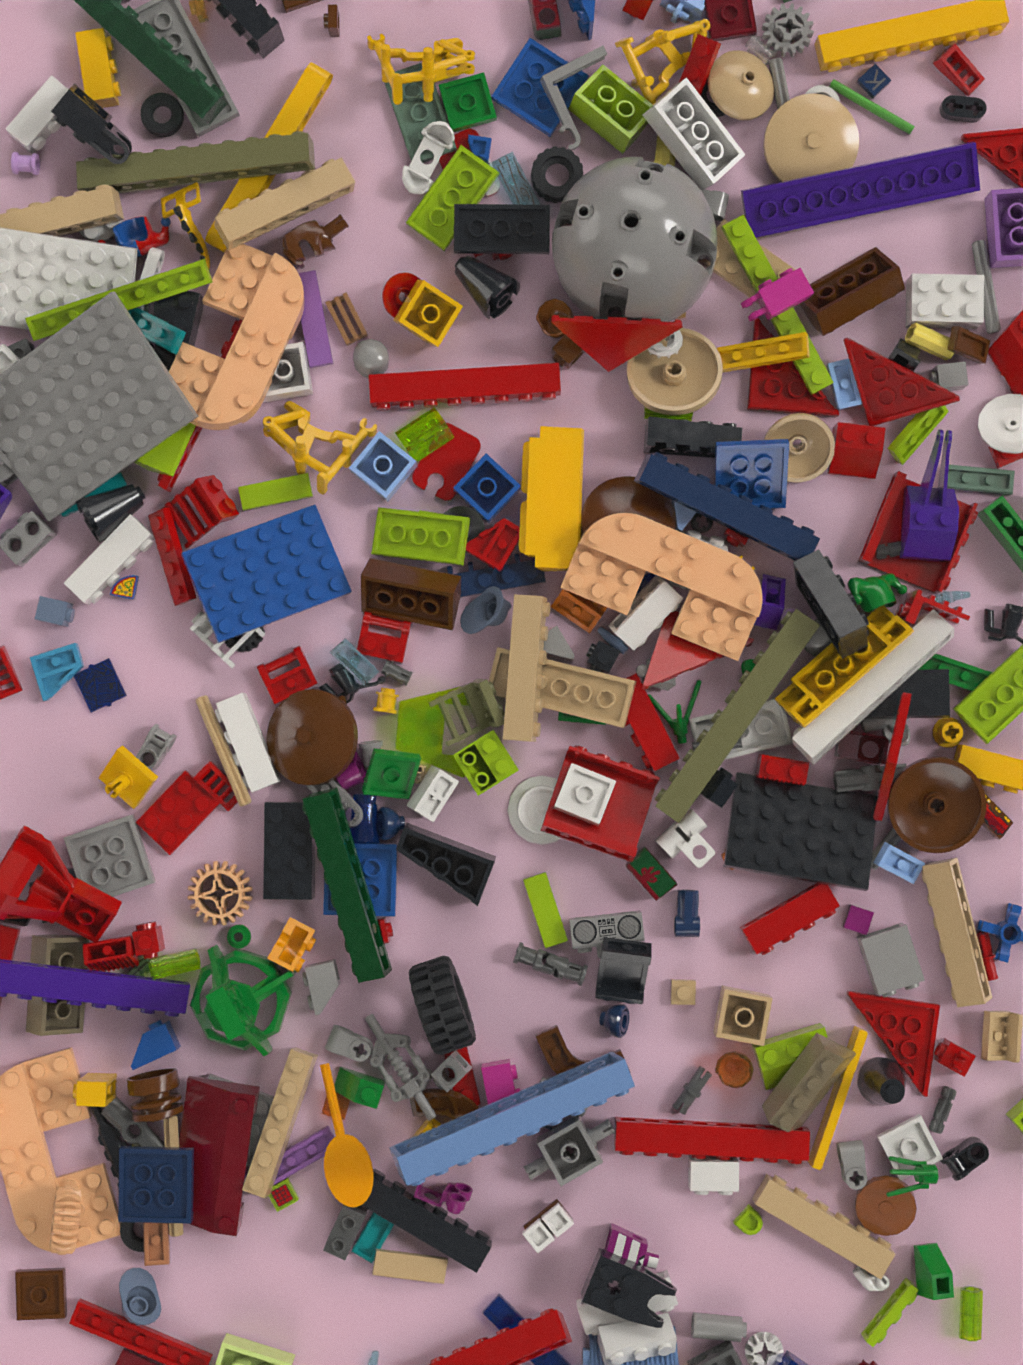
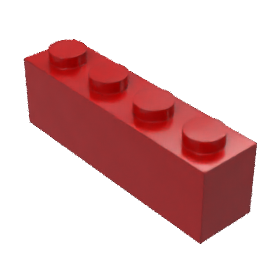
[625,673,680,772]
[739,883,840,955]

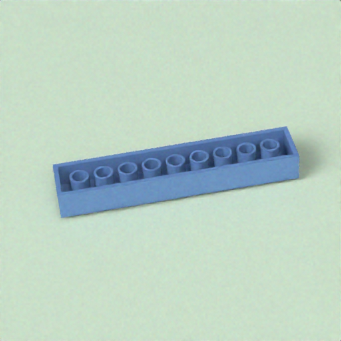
[389,1051,635,1186]

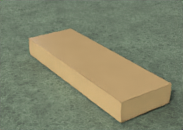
[372,1248,448,1284]

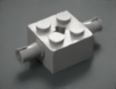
[524,1115,615,1186]

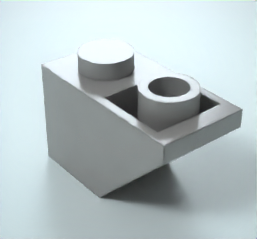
[302,959,341,1015]

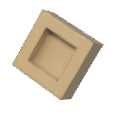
[671,979,696,1005]

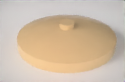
[763,93,859,182]
[627,328,723,415]

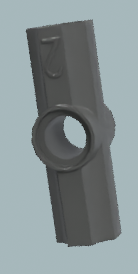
[833,763,907,792]
[101,1097,164,1147]

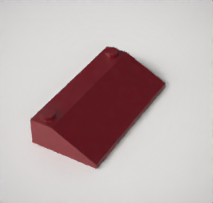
[179,1076,260,1236]

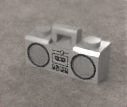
[569,910,645,958]

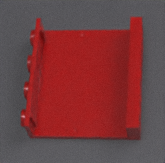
[858,471,978,594]
[540,745,660,862]

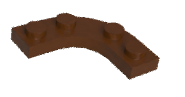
[535,1025,631,1075]
[410,1088,493,1155]

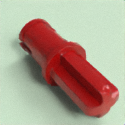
[977,932,998,981]

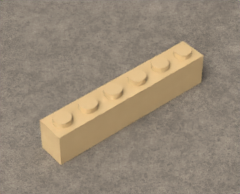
[214,157,355,251]
[0,185,124,236]
[503,594,550,742]
[922,857,992,1007]
[242,1047,318,1198]
[752,1174,896,1279]

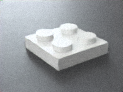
[554,763,616,826]
[876,1114,943,1180]

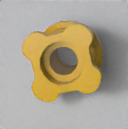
[373,687,399,714]

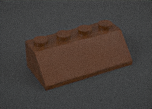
[800,247,905,336]
[361,558,461,631]

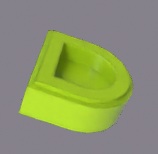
[733,1204,763,1235]

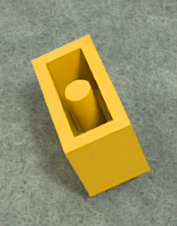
[73,1073,117,1107]

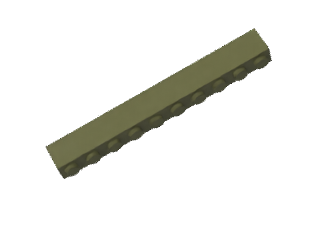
[76,131,315,194]
[654,609,820,823]

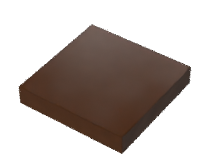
[15,1268,67,1321]

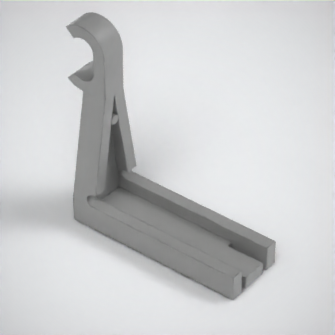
[540,46,607,151]

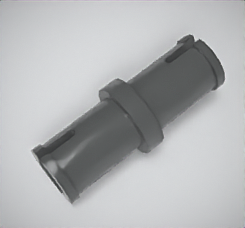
[672,1066,712,1115]

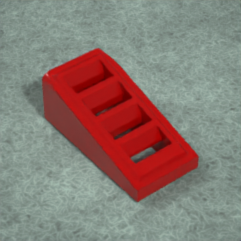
[933,44,985,96]
[0,645,23,700]
[193,761,238,812]

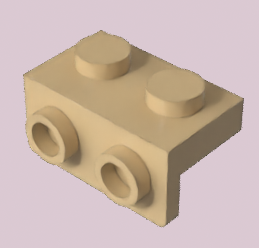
[981,1011,1023,1063]

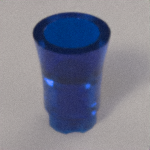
[349,794,380,843]

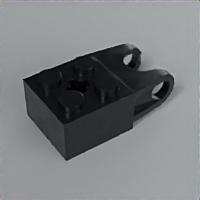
[51,83,132,164]
[581,1248,677,1328]

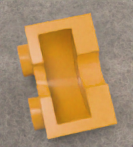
[267,917,316,973]

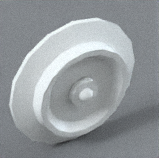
[978,394,1023,454]
[508,776,561,845]

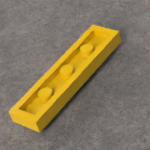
[717,332,810,373]

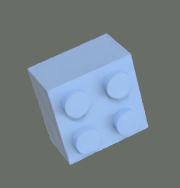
[349,431,418,502]

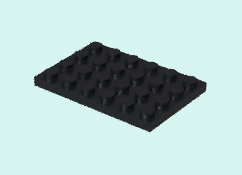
[723,772,878,891]

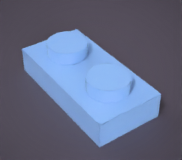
[826,358,862,411]
[873,842,925,884]

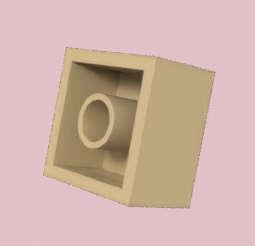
[713,985,773,1046]

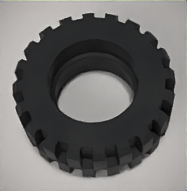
[409,956,476,1055]

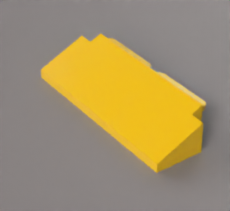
[519,426,584,572]

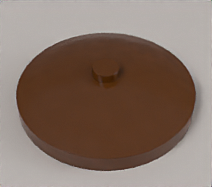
[581,476,676,535]
[267,689,358,786]
[887,757,986,853]

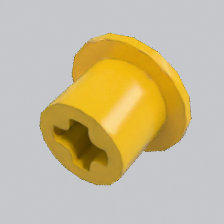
[932,717,963,748]

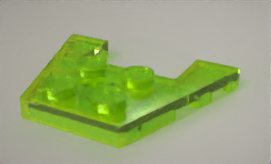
[395,687,469,778]

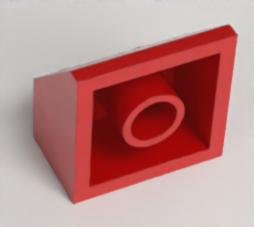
[828,422,886,479]

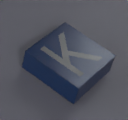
[857,64,891,99]

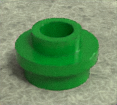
[227,924,251,949]

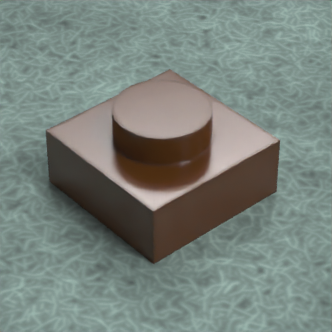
[324,4,340,37]

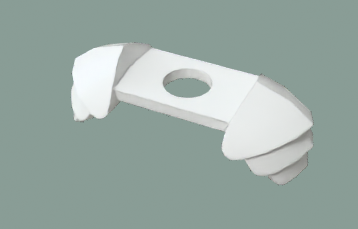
[402,121,455,194]

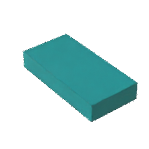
[351,1212,394,1263]

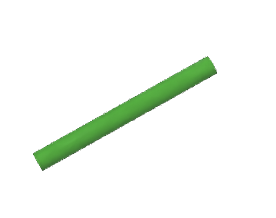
[829,79,915,135]

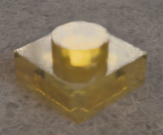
[189,0,209,23]

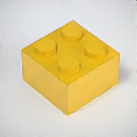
[393,280,463,347]

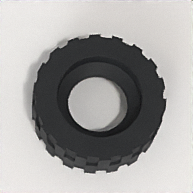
[531,146,583,204]

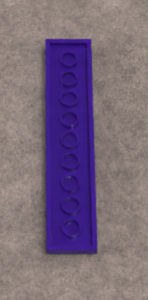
[741,142,981,238]

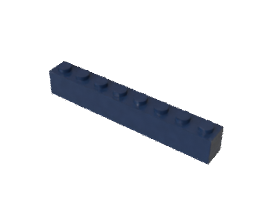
[634,452,820,561]

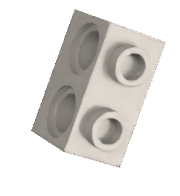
[0,511,57,567]

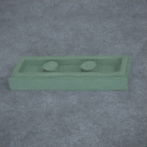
[947,464,1015,495]

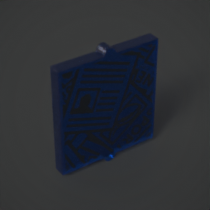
[74,658,127,713]

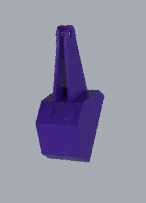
[900,429,959,562]

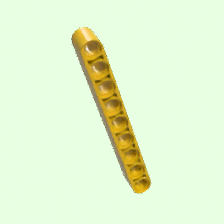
[205,62,333,253]

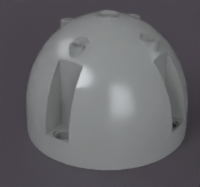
[552,156,717,322]

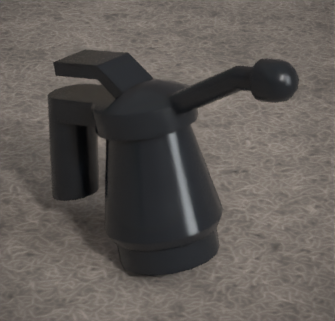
[984,604,1023,644]
[319,660,386,703]

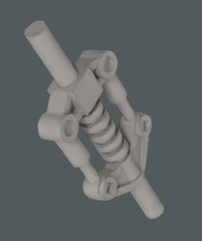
[365,1014,437,1121]

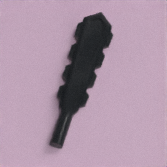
[89,1106,127,1188]

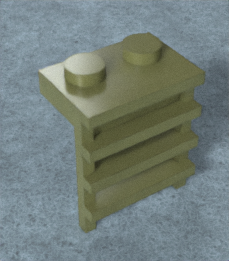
[428,679,505,746]

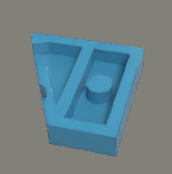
[30,643,84,701]

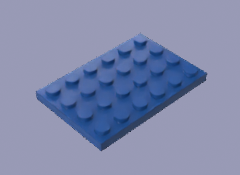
[181,504,352,643]

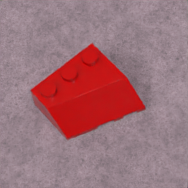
[988,310,1023,395]

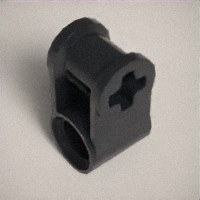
[940,1137,989,1181]

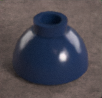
[375,807,405,840]
[599,1004,630,1038]

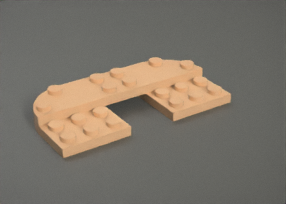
[169,244,305,430]
[560,513,762,661]
[0,1047,121,1252]

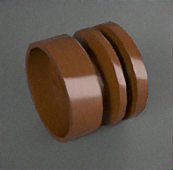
[126,1068,184,1122]

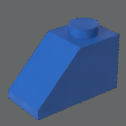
[131,1019,181,1070]

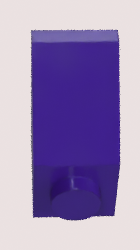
[754,574,786,630]

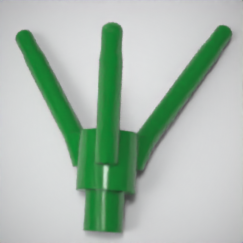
[648,680,701,744]

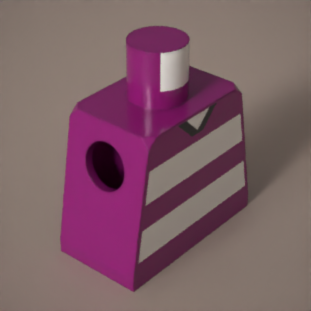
[604,1223,659,1270]

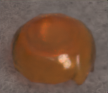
[715,1051,754,1089]

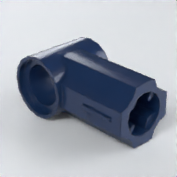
[674,889,700,937]

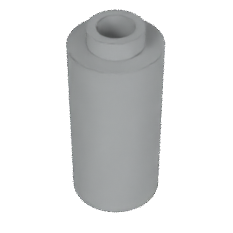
[691,1312,747,1342]

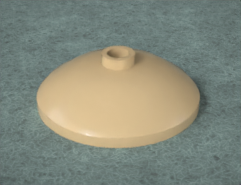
[708,50,775,120]
[764,413,835,483]

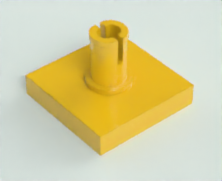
[99,745,158,809]

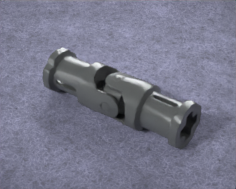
[513,942,588,986]

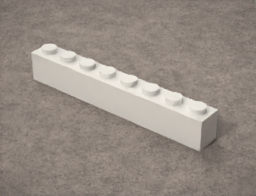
[792,609,954,765]

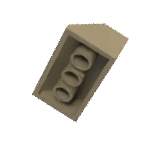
[26,934,89,1036]
[762,1033,856,1132]

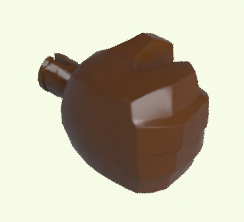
[282,214,349,269]

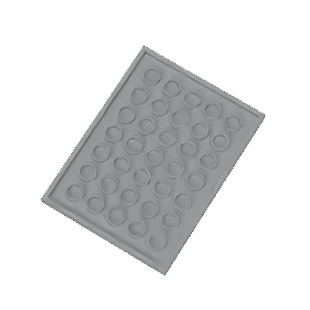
[0,292,199,522]

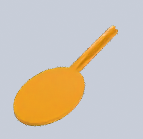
[320,1063,374,1207]

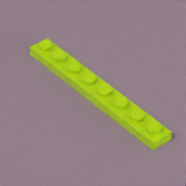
[721,215,834,395]
[25,259,213,341]

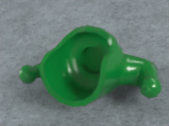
[847,573,907,612]

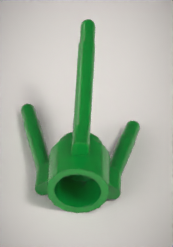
[886,1156,938,1197]

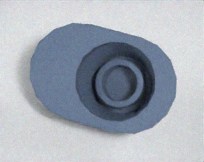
[460,586,512,634]
[119,1268,162,1326]

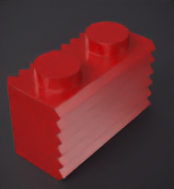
[755,754,809,786]
[83,935,139,972]

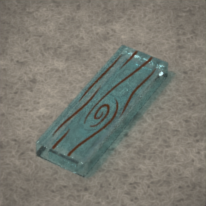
[492,152,541,205]

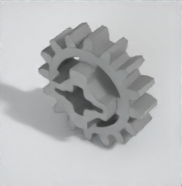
[762,3,814,58]

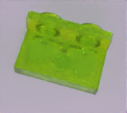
[395,407,454,462]

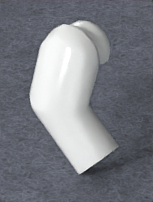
[852,1266,890,1291]

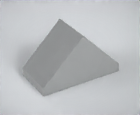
[543,626,574,660]

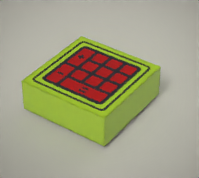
[269,1177,299,1212]

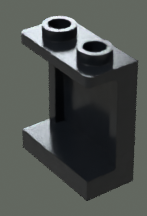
[595,937,652,1004]

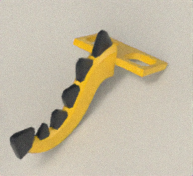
[161,182,210,272]

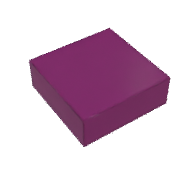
[843,904,874,935]

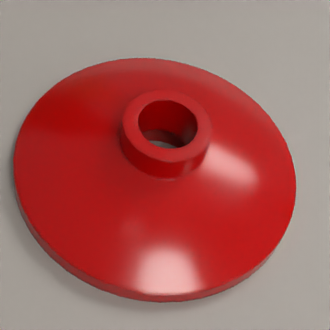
[382,272,421,318]

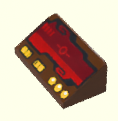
[982,794,1014,840]

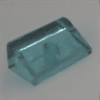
[330,638,379,686]

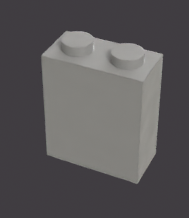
[857,923,925,997]

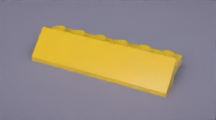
[775,605,914,728]

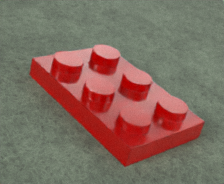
[136,770,220,855]

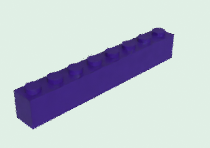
[0,959,190,1017]

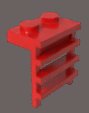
[161,475,239,549]
[895,589,970,626]

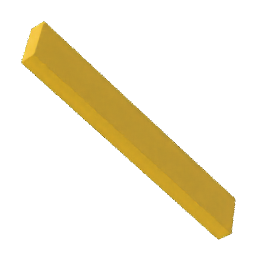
[807,1026,868,1170]

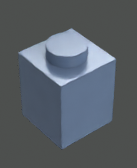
[34,596,75,627]

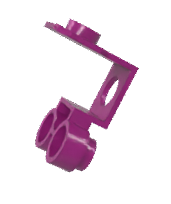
[414,1182,473,1214]

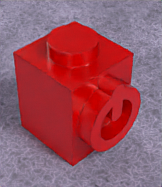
[132,921,165,959]

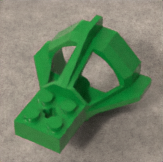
[190,944,296,1056]

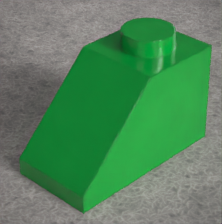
[334,1066,385,1109]

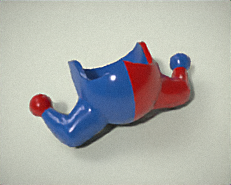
[97,216,171,257]

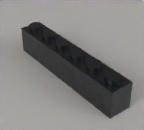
[362,1169,492,1273]

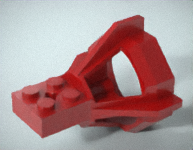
[0,825,122,942]

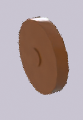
[855,1175,917,1236]

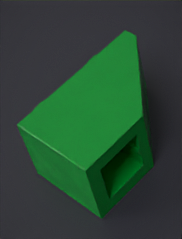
[914,1243,954,1300]

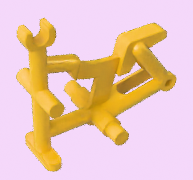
[615,19,717,105]
[367,34,475,105]
[263,401,377,495]

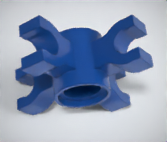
[977,903,1023,963]

